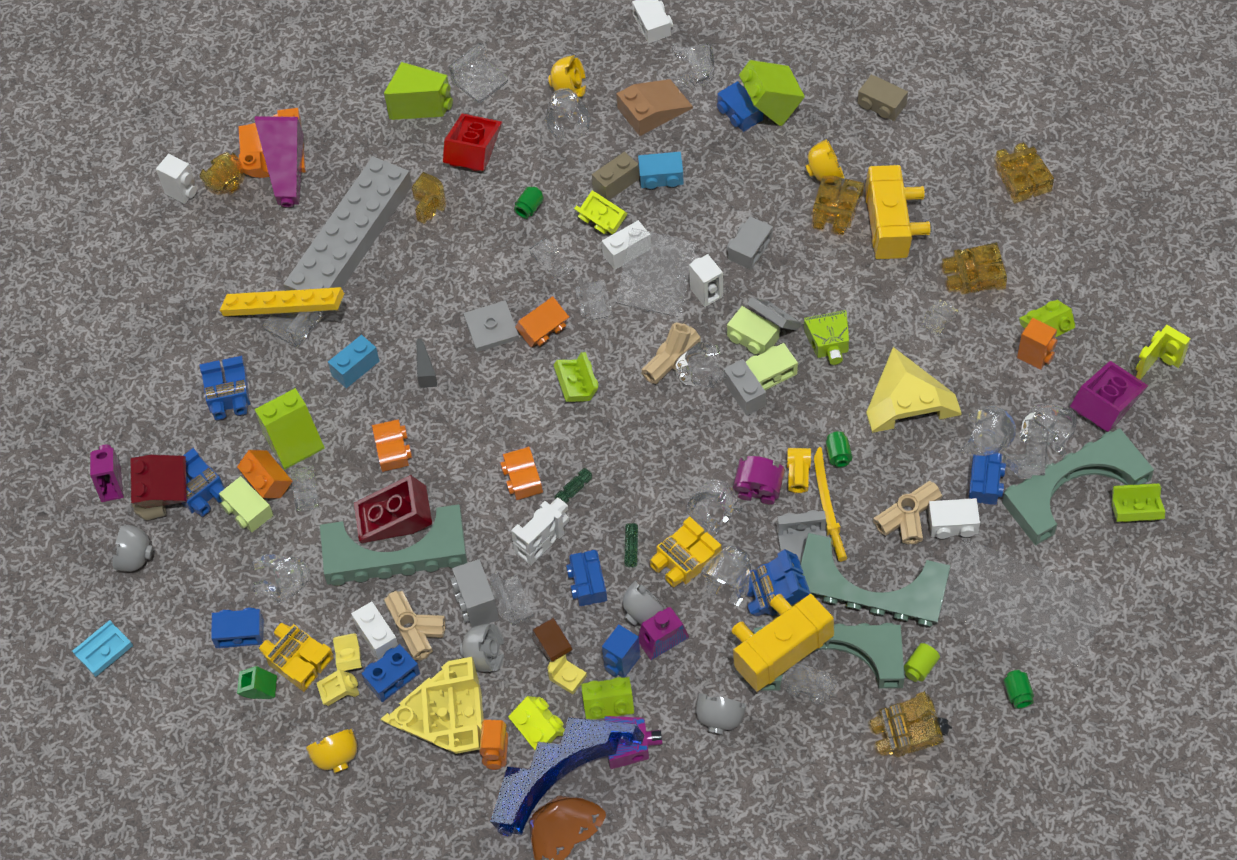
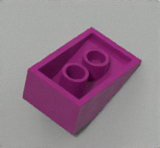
[1070,361,1148,432]

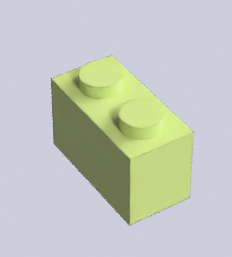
[727,306,780,354]
[746,343,798,390]
[219,476,274,532]

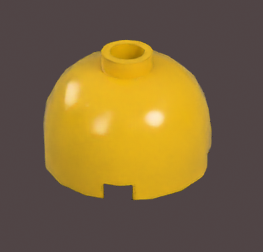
[548,55,586,98]
[805,139,845,183]
[306,729,357,773]

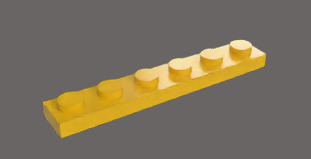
[220,287,344,316]

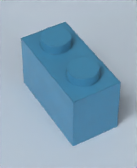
[638,152,684,189]
[328,334,380,389]

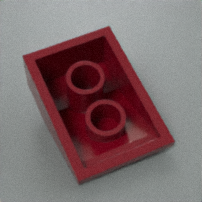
[354,475,432,543]

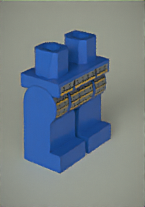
[199,356,250,420]
[181,448,225,517]
[741,549,811,616]

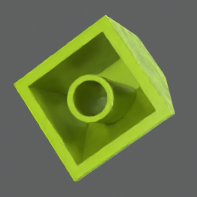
[739,60,805,126]
[384,62,453,120]
[254,388,325,470]

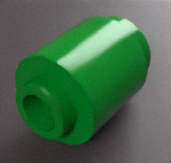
[514,187,544,219]
[826,431,853,467]
[1003,670,1034,709]

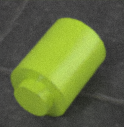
[904,643,940,682]

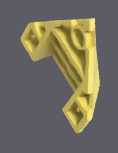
[866,347,962,433]
[380,657,483,754]

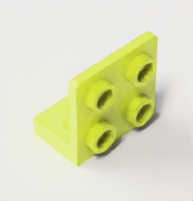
[1135,325,1191,380]

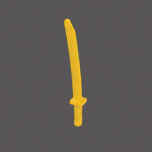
[814,447,847,562]

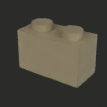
[858,74,908,121]
[592,152,639,201]

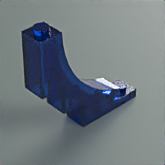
[490,717,645,836]

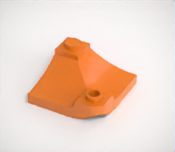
[239,108,306,178]

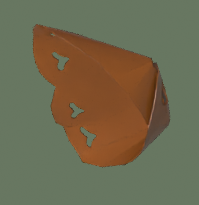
[529,795,606,860]

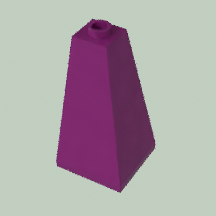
[255,116,304,207]

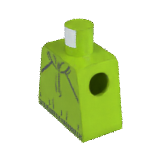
[804,310,849,365]

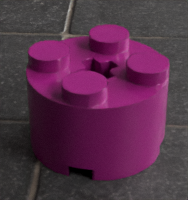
[733,456,785,505]

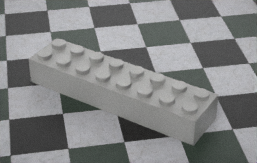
[283,156,412,314]

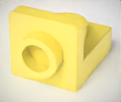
[333,633,362,671]
[548,655,587,694]
[316,669,359,706]

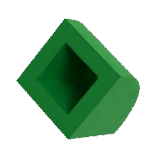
[237,666,277,699]

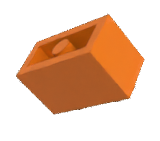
[515,296,569,348]
[1017,318,1058,370]
[237,450,293,498]

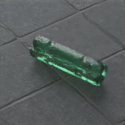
[554,468,592,503]
[624,523,638,568]

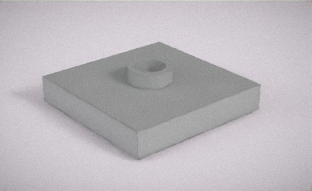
[747,297,802,330]
[464,300,519,352]

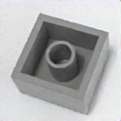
[450,559,499,628]

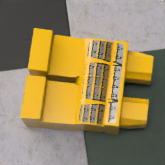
[650,516,722,587]
[259,623,334,692]

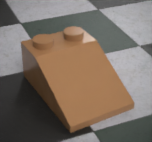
[616,79,693,136]

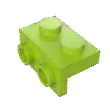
[1019,300,1075,338]
[553,352,598,402]
[1112,483,1165,522]
[581,677,634,720]

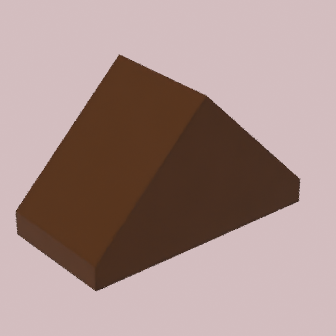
[532,618,573,662]

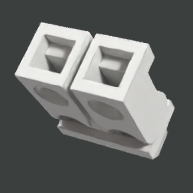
[511,498,569,565]

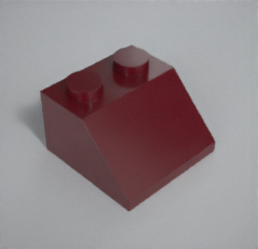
[130,454,187,508]

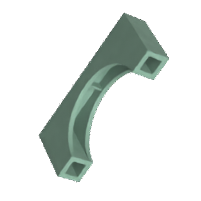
[1002,428,1154,546]
[320,504,468,586]
[799,533,950,627]
[754,623,904,691]

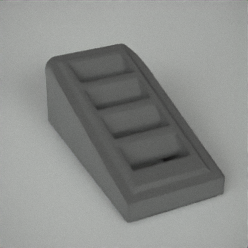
[416,338,437,388]

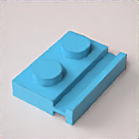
[72,620,133,677]

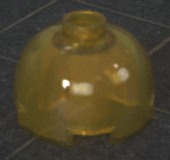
[199,152,243,193]

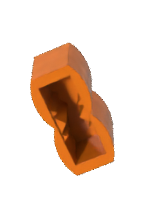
[372,419,412,472]
[500,447,543,500]
[479,720,509,770]

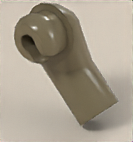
[132,504,167,521]

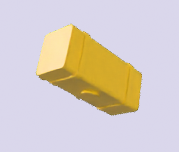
[865,165,930,259]
[732,594,834,692]

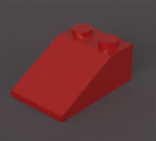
[443,113,502,171]

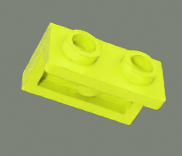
[574,190,628,235]
[508,696,567,753]

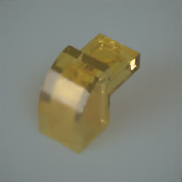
[412,172,446,224]

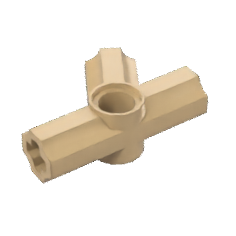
[641,322,701,384]
[873,481,942,544]
[384,591,445,660]

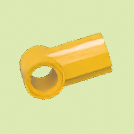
[787,448,811,493]

